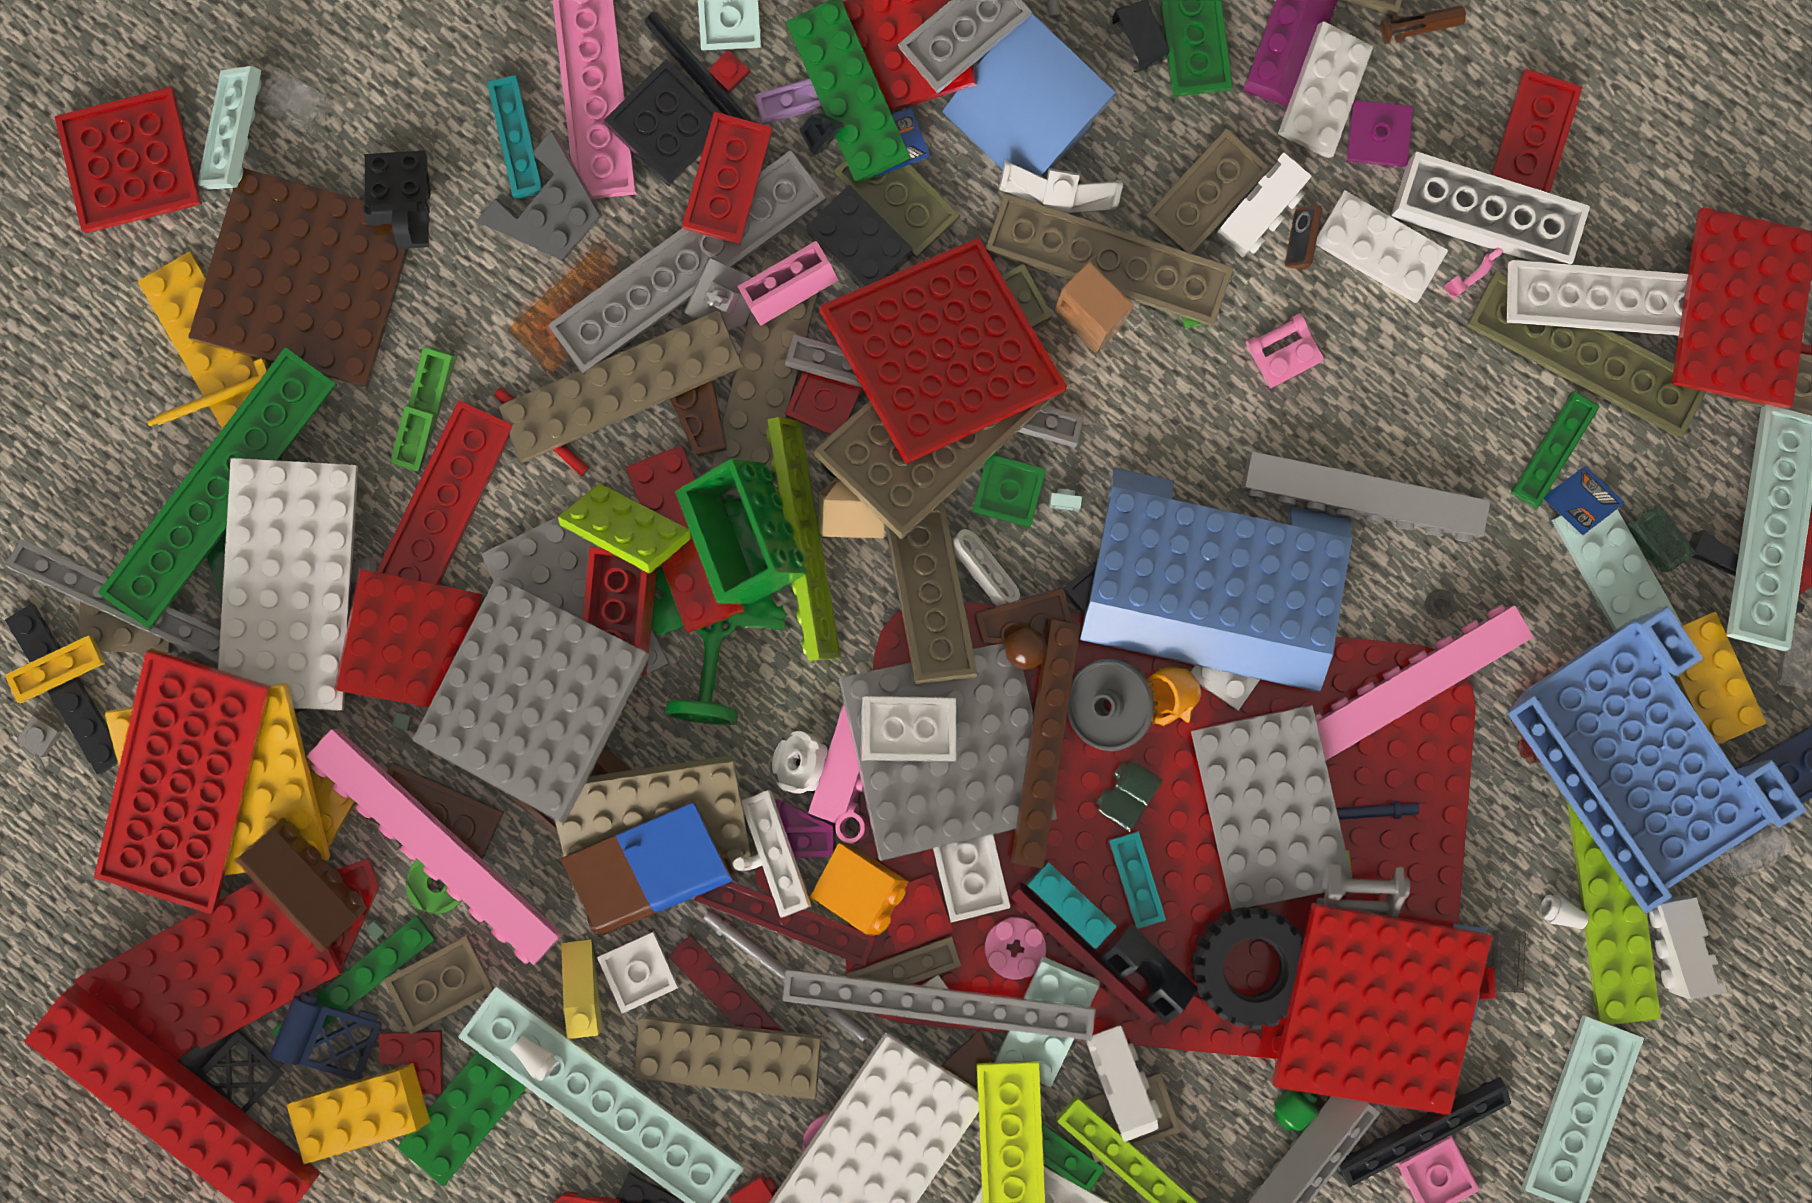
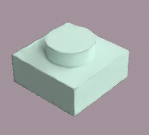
[1048,489,1082,511]

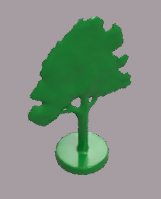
[651,495,787,725]

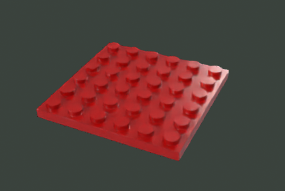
[819,237,1067,464]
[1271,903,1492,1115]

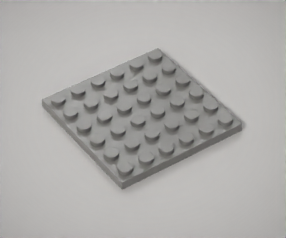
[412,576,650,823]
[839,643,1057,860]

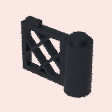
[177,1030,284,1113]

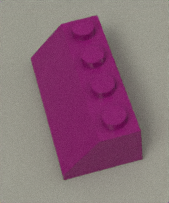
[1242,0,1338,107]

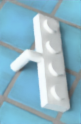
[733,790,811,917]

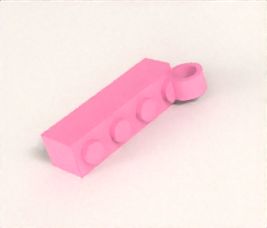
[808,705,870,843]

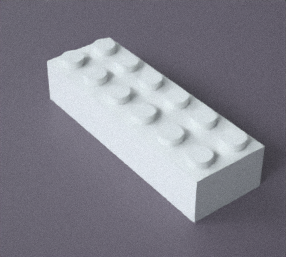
[1391,151,1590,265]

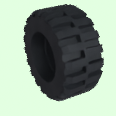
[1191,906,1304,1029]

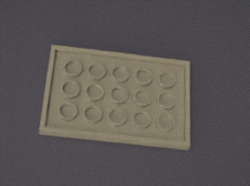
[555,755,752,890]

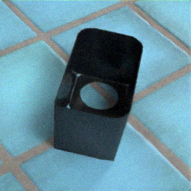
[1112,0,1169,73]

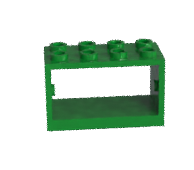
[675,458,808,604]

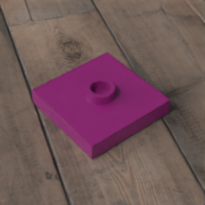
[1346,100,1413,167]

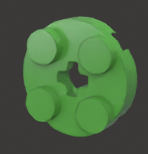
[406,859,463,914]

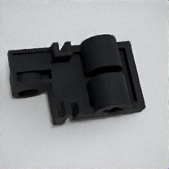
[363,150,431,249]

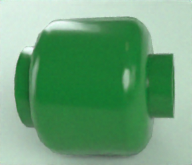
[1273,1089,1319,1131]

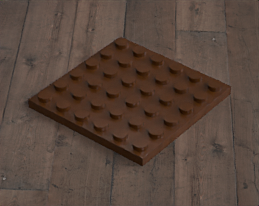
[188,168,408,388]

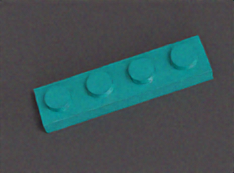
[487,75,543,200]

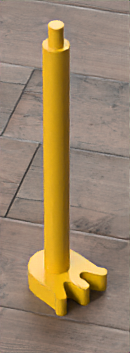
[147,358,270,426]

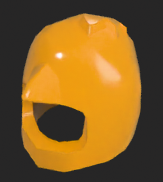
[1146,666,1201,725]

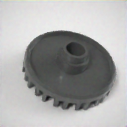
[1067,658,1158,751]

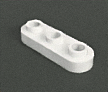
[952,529,1020,606]

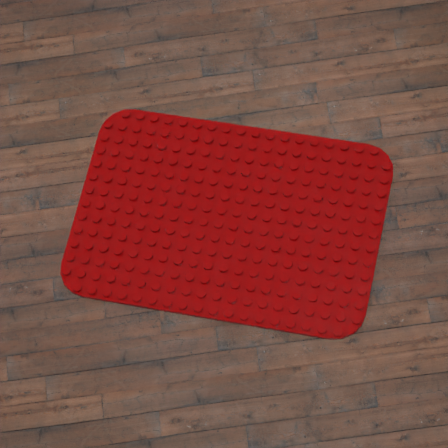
[846,601,1476,1059]

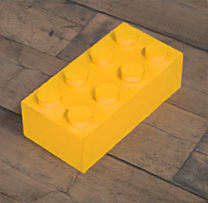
[286,1063,430,1164]

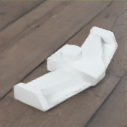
[999,160,1123,213]

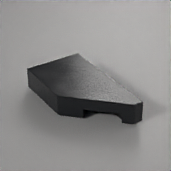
[799,113,844,155]

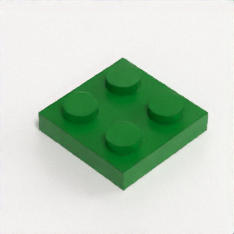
[972,455,1046,528]

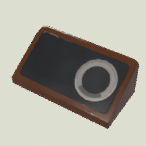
[1285,205,1322,271]

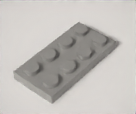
[898,0,1031,94]

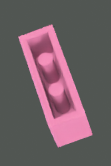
[737,240,839,326]

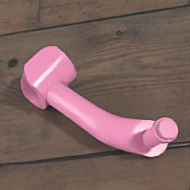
[1444,248,1503,298]

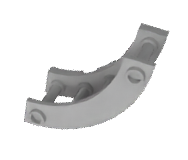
[1317,865,1410,917]

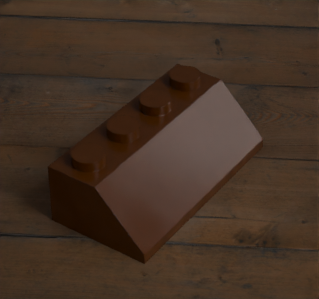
[235,817,368,953]

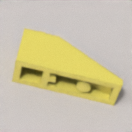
[561,939,603,1039]

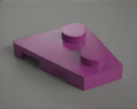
[774,799,836,858]

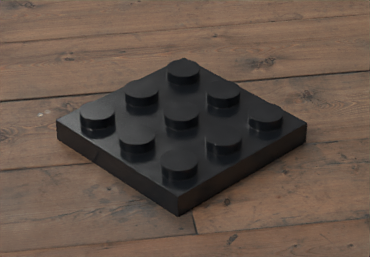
[603,59,721,187]

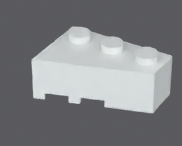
[1216,153,1312,257]
[1649,895,1727,1000]
[1086,1025,1161,1142]

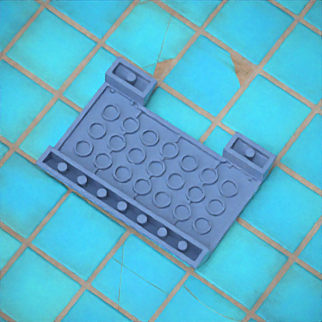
[1080,468,1352,692]
[1507,606,1806,914]

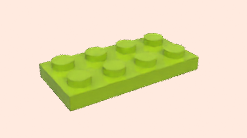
[558,483,691,574]

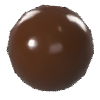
[1005,627,1047,670]

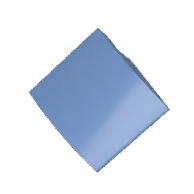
[942,13,1116,178]

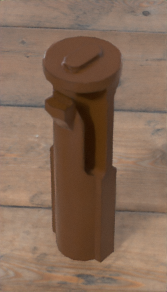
[1380,6,1466,44]

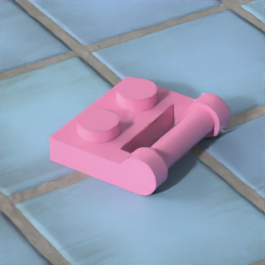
[1246,313,1325,389]

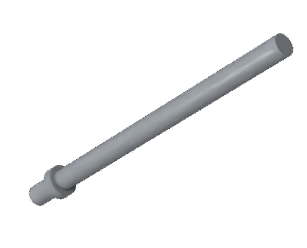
[703,910,869,1042]

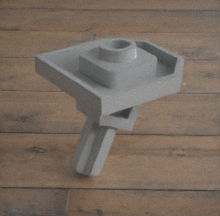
[684,257,751,330]

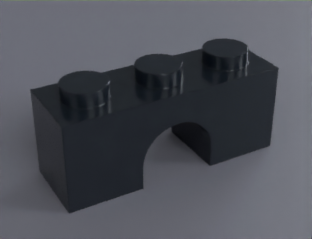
[1099,924,1198,1024]

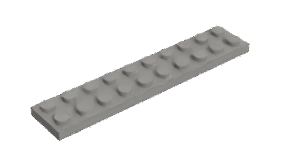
[548,150,827,374]

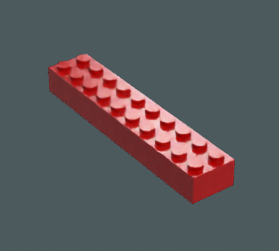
[24,983,321,1203]

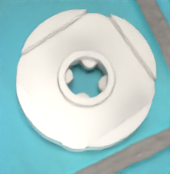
[772,731,828,794]

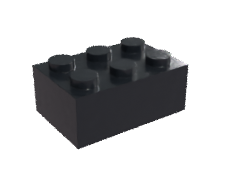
[806,185,913,288]

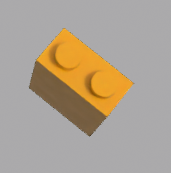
[810,843,909,935]

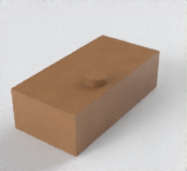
[1054,262,1134,354]

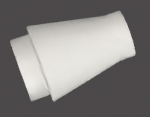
[1539,894,1589,929]
[511,1035,558,1081]

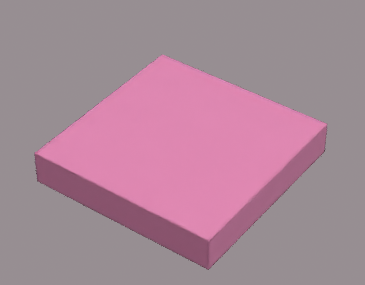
[1396,1135,1480,1203]

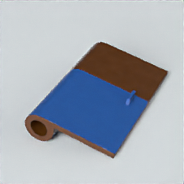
[560,801,735,936]

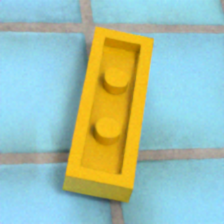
[5,635,105,703]

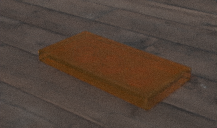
[509,248,620,373]

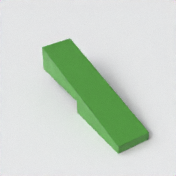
[390,346,458,472]

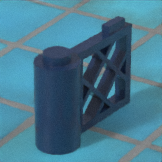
[270,992,382,1080]

